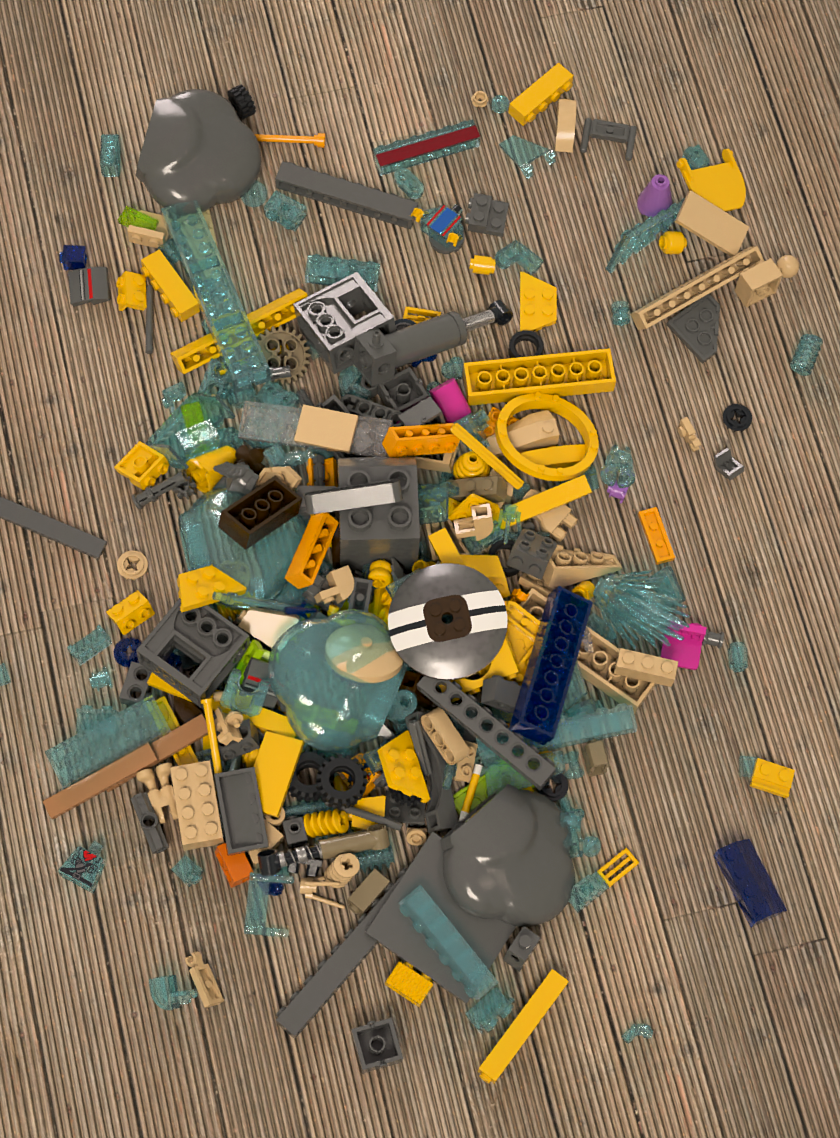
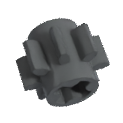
[172,476,197,500]

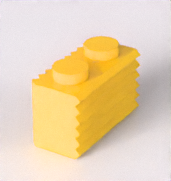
[385,962,433,1008]

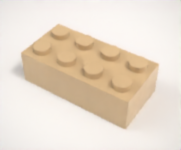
[170,760,224,851]

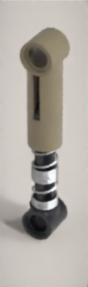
[257,824,390,876]

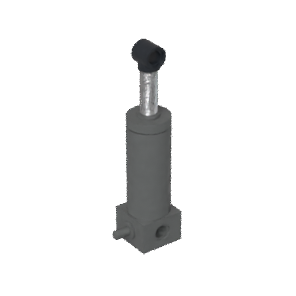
[353,300,513,387]

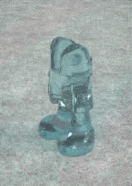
[600,445,636,488]

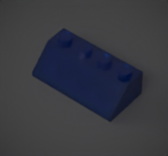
[714,839,787,928]

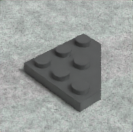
[667,294,720,364]

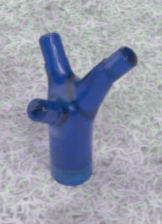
[284,601,317,620]

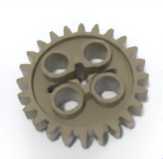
[250,325,311,386]

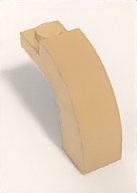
[555,99,576,153]

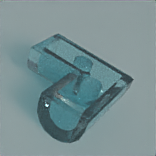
[495,240,544,275]

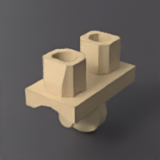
[214,708,244,746]

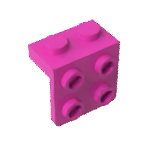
[660,619,707,670]

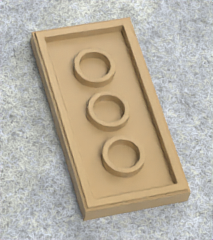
[674,190,749,257]

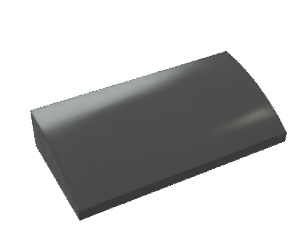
[214,767,269,856]

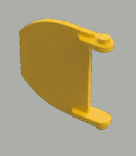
[676,149,746,212]

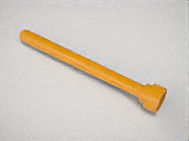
[254,133,325,148]

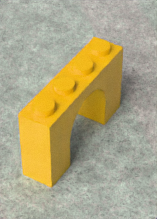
[439,635,521,703]

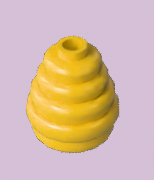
[453,451,490,480]

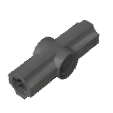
[130,792,169,854]

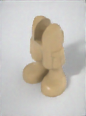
[136,763,178,824]

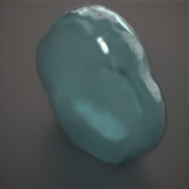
[178,486,307,611]
[268,609,408,751]

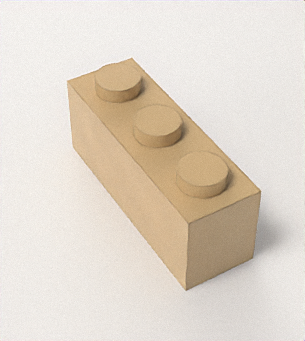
[614,648,678,687]

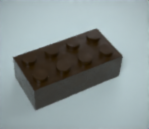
[218,476,302,550]

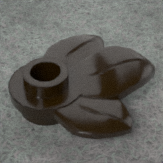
[234,444,266,476]

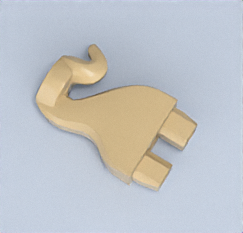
[521,487,578,542]

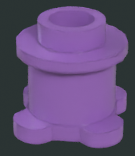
[607,480,630,504]

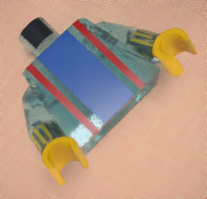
[410,204,464,249]

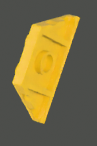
[520,272,557,332]
[177,565,247,612]
[377,730,430,803]

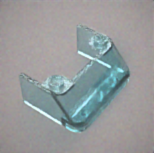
[146,393,236,470]

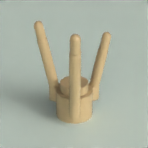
[300,876,345,909]

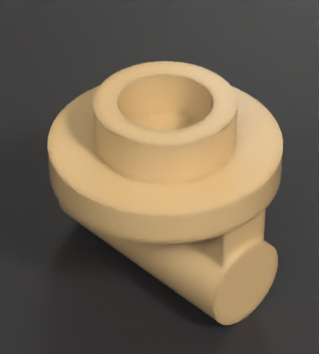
[406,827,427,846]

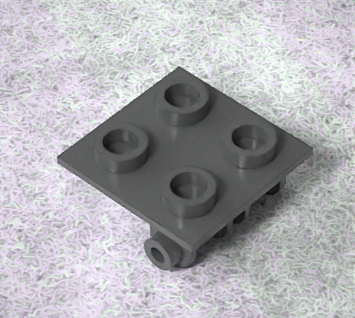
[384,790,425,828]

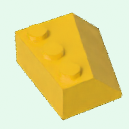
[438,554,511,598]

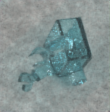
[263,443,317,472]

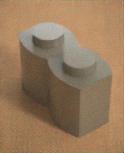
[582,739,610,777]

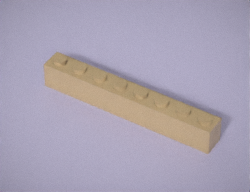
[630,246,764,330]

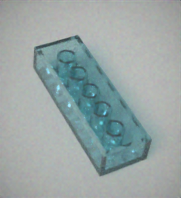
[44,695,172,788]

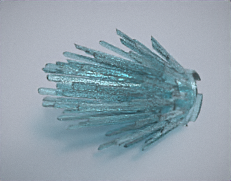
[593,570,690,650]

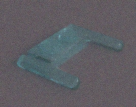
[244,872,294,937]

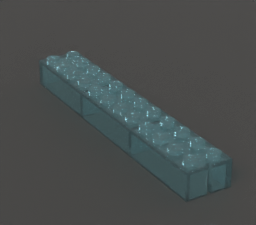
[161,200,271,392]

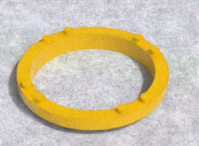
[495,392,599,481]

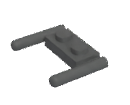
[580,118,637,161]

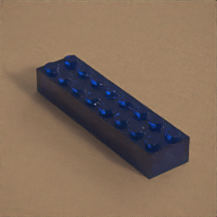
[509,586,593,746]

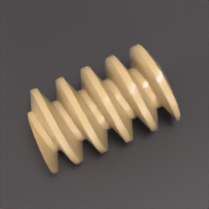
[324,853,360,888]

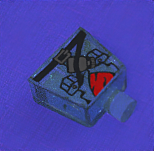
[58,841,105,894]

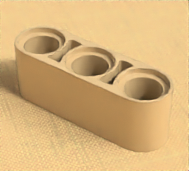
[421,707,469,765]

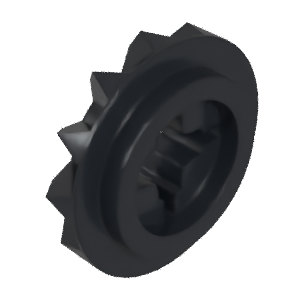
[722,404,752,432]
[537,771,568,802]

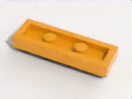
[638,507,675,565]

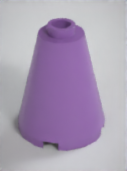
[637,174,673,220]

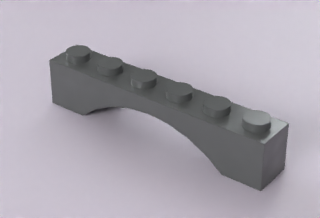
[405,711,458,833]

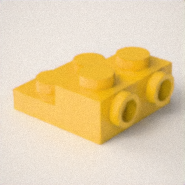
[114,441,170,491]

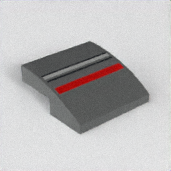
[68,267,110,307]
[237,657,288,709]

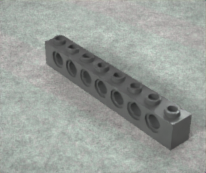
[417,676,556,790]

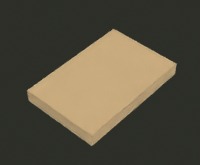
[294,404,359,453]

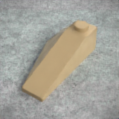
[481,410,560,457]
[543,545,622,587]

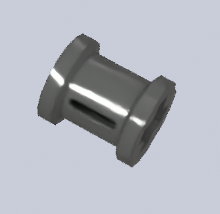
[702,629,724,649]

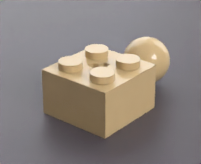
[734,255,799,308]

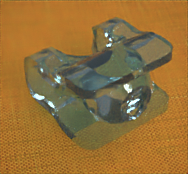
[220,668,270,717]

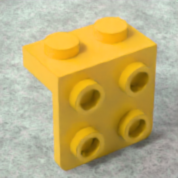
[444,494,500,520]

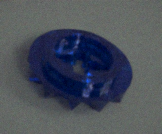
[113,637,142,668]

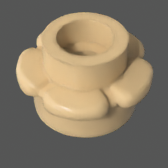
[471,91,488,108]

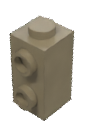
[348,868,390,915]

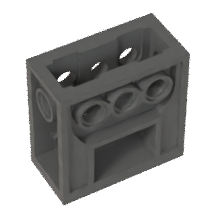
[293,272,396,375]
[136,598,250,708]

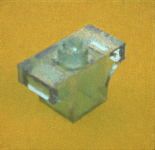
[568,871,609,913]

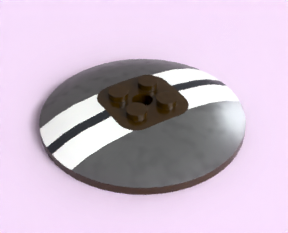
[388,563,508,680]

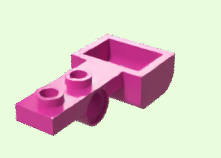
[396,378,472,424]

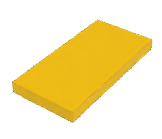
[253,731,304,818]

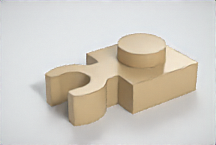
[678,417,701,452]

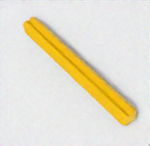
[450,423,524,490]

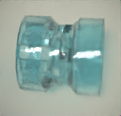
[611,301,630,326]

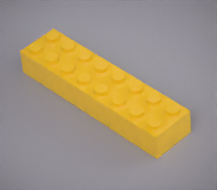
[462,348,616,406]

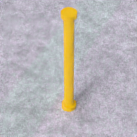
[200,697,222,795]

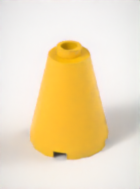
[184,445,236,493]

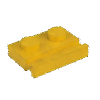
[749,758,795,798]

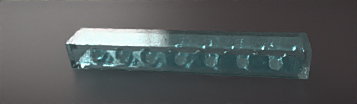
[476,703,637,764]

